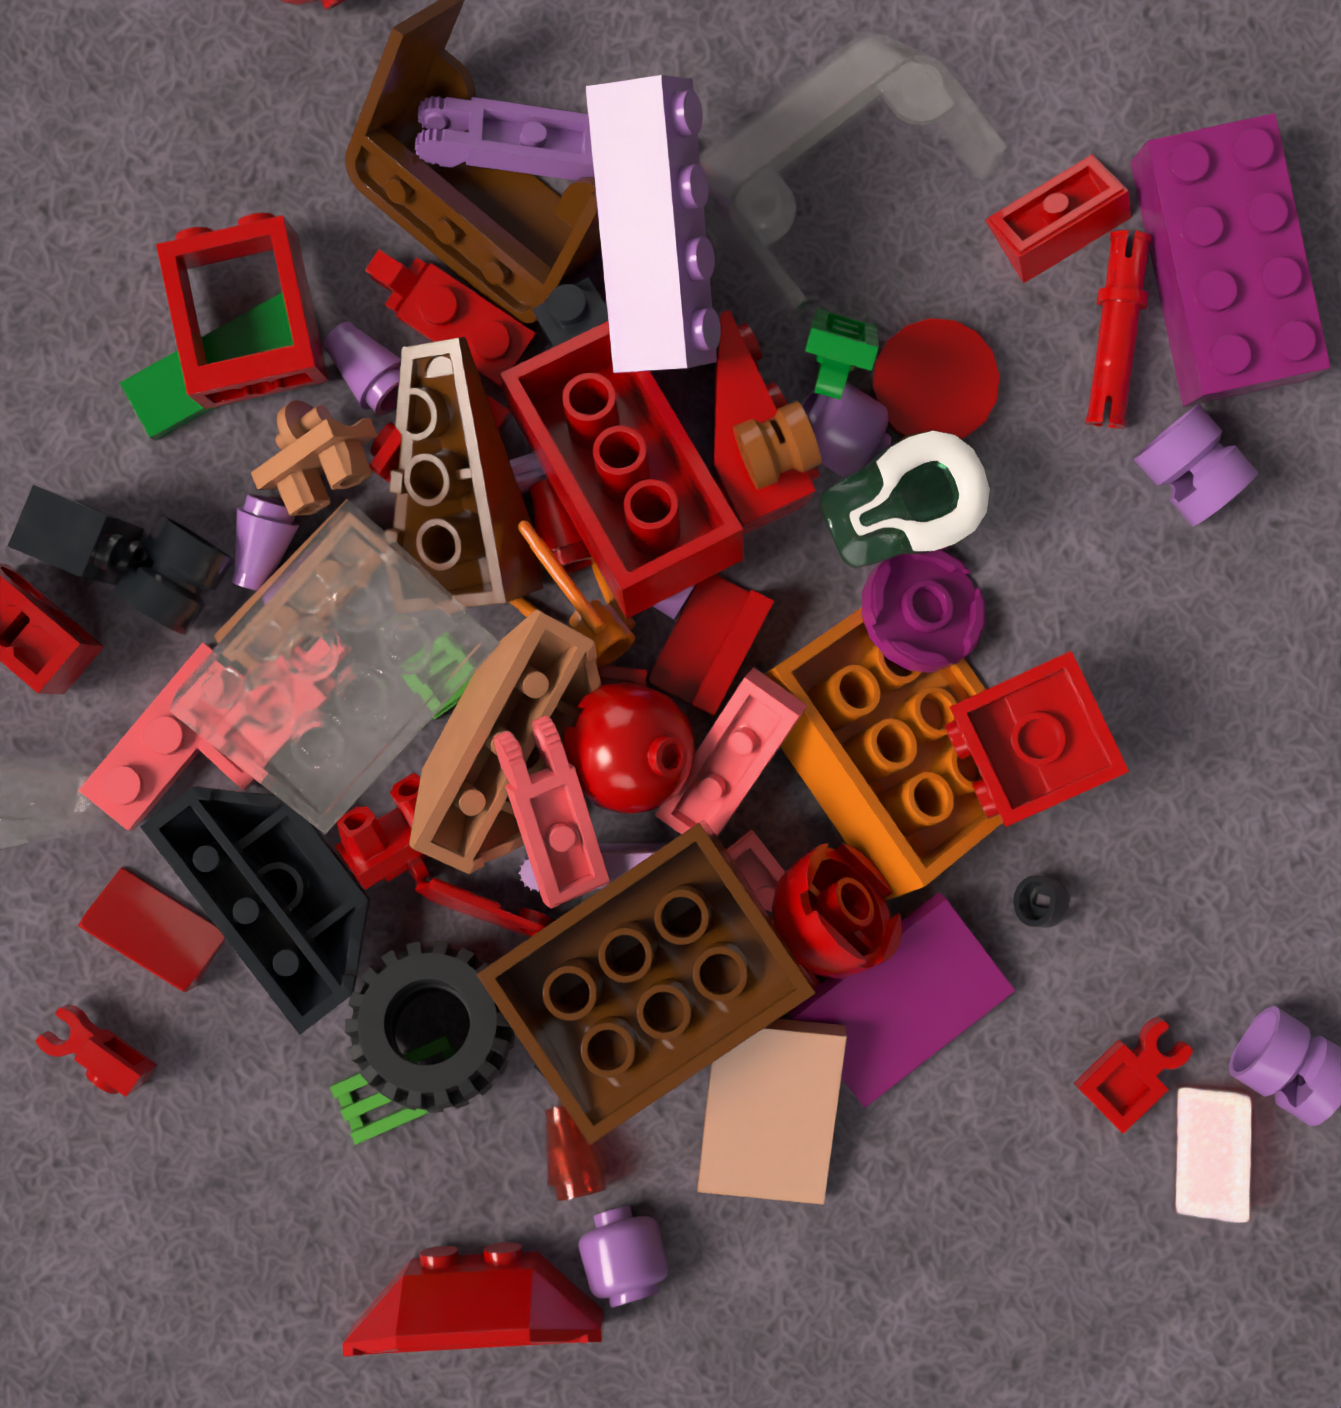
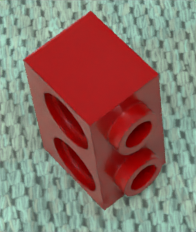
[0,563,105,695]

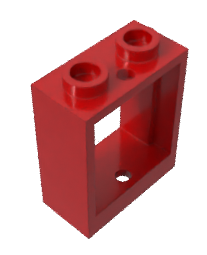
[156,212,329,409]

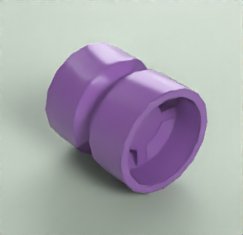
[1133,404,1259,527]
[1229,1006,1341,1126]

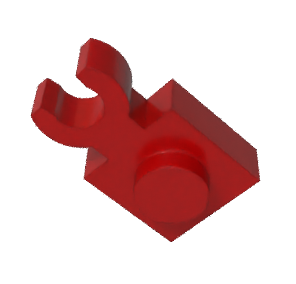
[1073,1017,1193,1134]

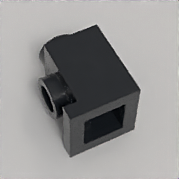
[532,277,608,348]

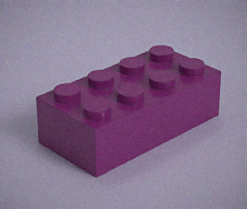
[1130,113,1331,407]

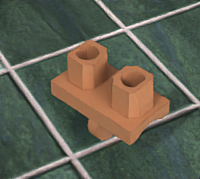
[251,400,378,516]

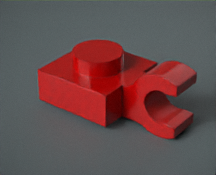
[35,1004,157,1097]

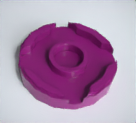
[862,546,985,673]

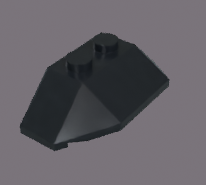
[140,786,370,1035]

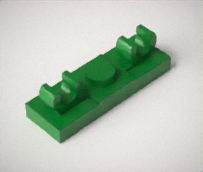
[805,308,879,400]

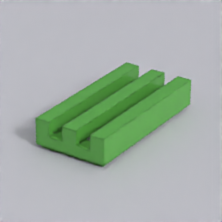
[330,1033,457,1145]

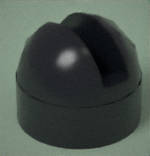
[1013,876,1071,928]

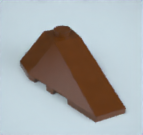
[384,337,543,614]

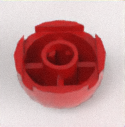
[563,682,695,814]
[772,843,902,979]

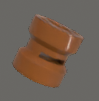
[733,401,822,490]

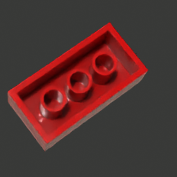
[500,321,743,619]

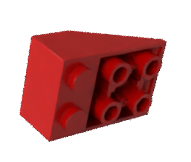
[711,309,819,536]

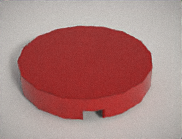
[871,318,1000,440]

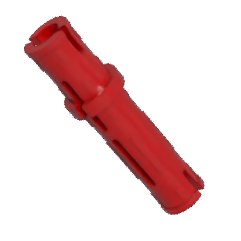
[1085,230,1152,429]

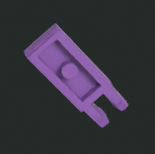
[415,96,594,180]

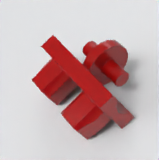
[334,773,430,890]

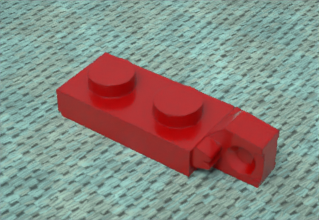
[365,250,537,389]

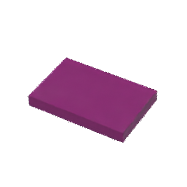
[789,892,1015,1108]

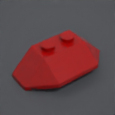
[342,1242,605,1357]

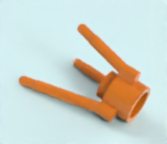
[509,520,636,668]

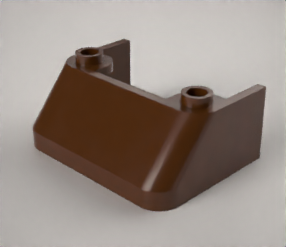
[345,0,601,323]

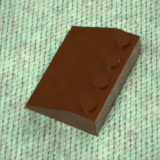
[476,819,816,1145]

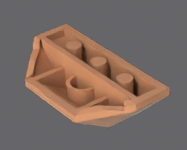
[409,609,601,874]

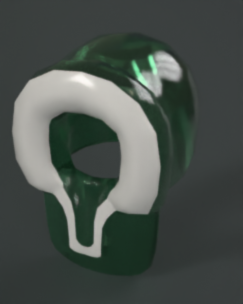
[820,429,990,568]

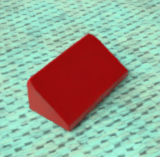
[985,154,1131,283]
[78,867,226,992]

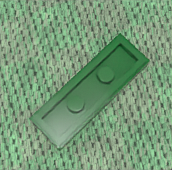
[119,292,294,441]

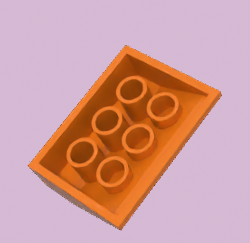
[764,607,1003,901]

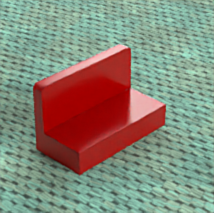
[649,574,774,716]

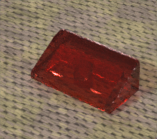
[1174,1085,1253,1223]

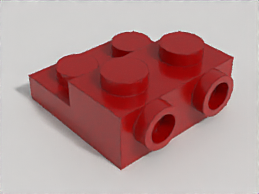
[944,650,1129,827]

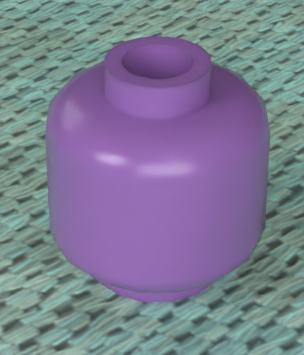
[801,382,892,476]
[578,1205,669,1308]

